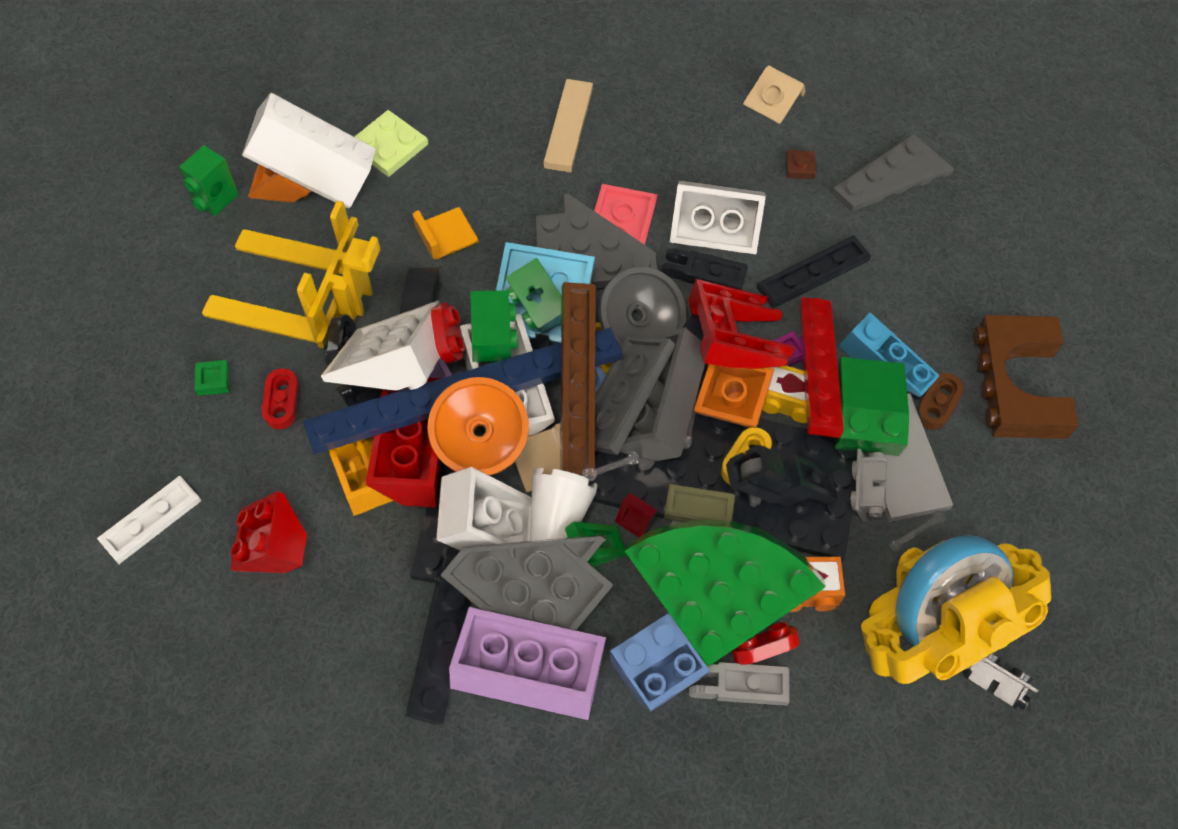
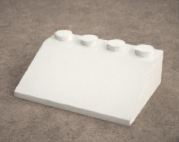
[321,301,441,391]

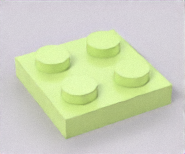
[355,110,428,177]

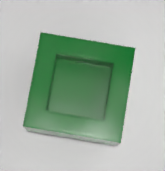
[194,360,230,396]

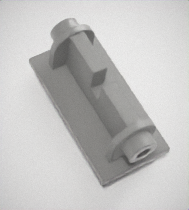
[851,449,887,521]

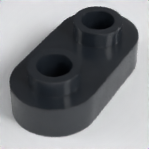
[325,314,356,366]

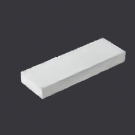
[97,476,201,564]

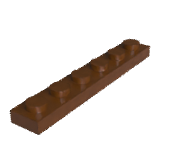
[560,282,596,478]

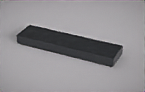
[756,235,871,309]

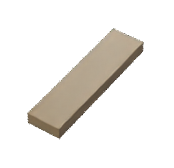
[544,79,593,172]

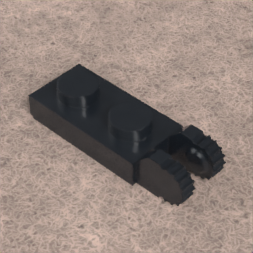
[661,248,748,290]

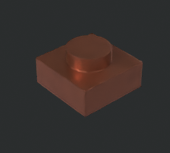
[786,150,816,179]

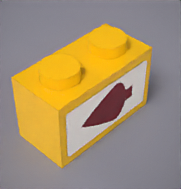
[762,366,807,423]

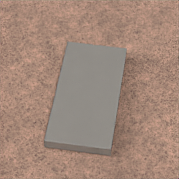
[864,393,953,522]

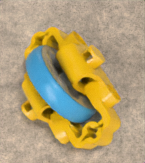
[861,535,1051,684]

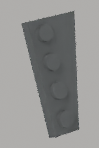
[832,134,954,212]

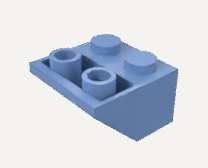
[610,613,710,712]

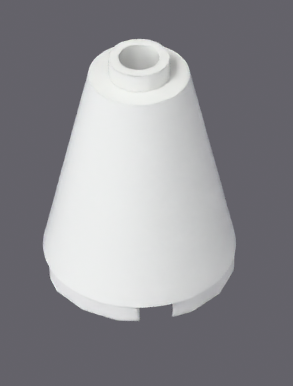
[530,468,598,541]

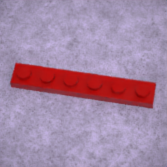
[799,297,844,438]

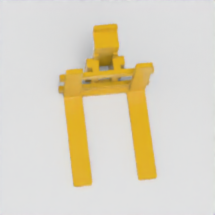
[202,200,380,349]

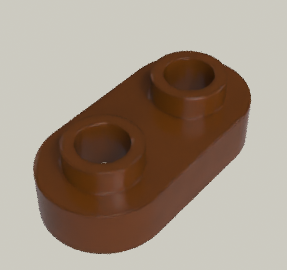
[917,373,964,430]

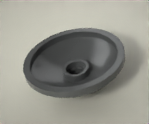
[599,267,687,348]

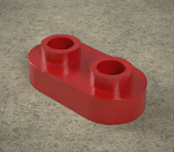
[431,302,465,364]
[262,368,299,430]
[731,622,800,665]

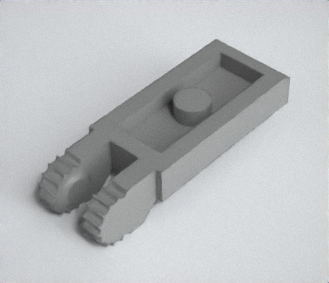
[689,662,789,706]

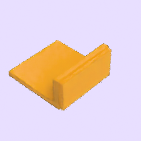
[413,207,479,260]

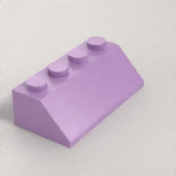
[449,607,606,720]

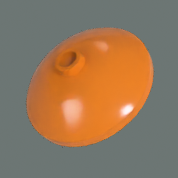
[428,377,529,476]

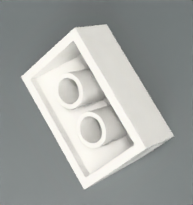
[670,181,766,254]

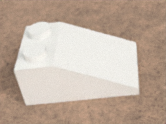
[436,467,532,550]

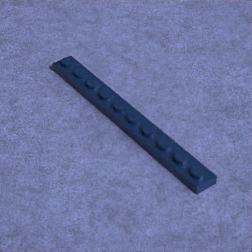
[303,327,623,455]

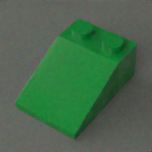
[834,357,909,456]

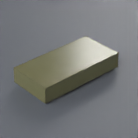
[664,484,735,522]

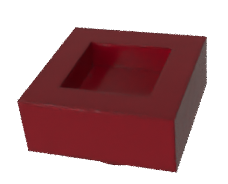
[615,493,657,538]

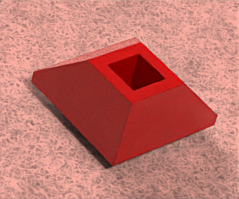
[230,491,307,573]

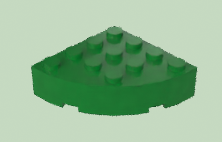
[625,519,826,667]

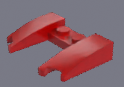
[688,279,795,369]

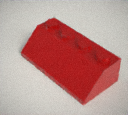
[366,377,443,508]

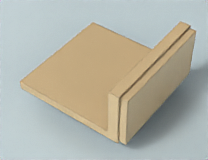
[743,65,806,124]
[515,423,560,493]

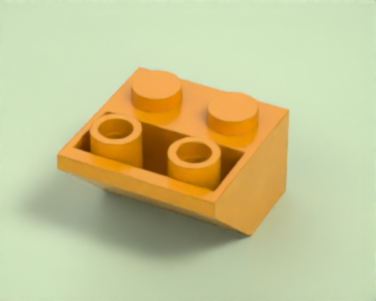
[328,436,394,516]

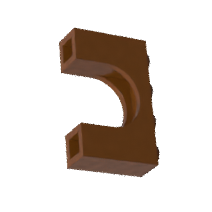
[974,315,1079,439]

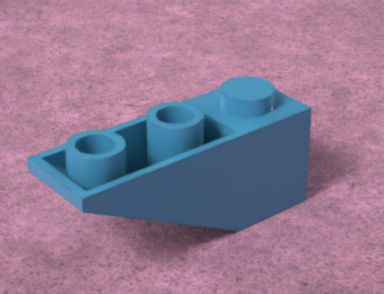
[839,313,940,397]

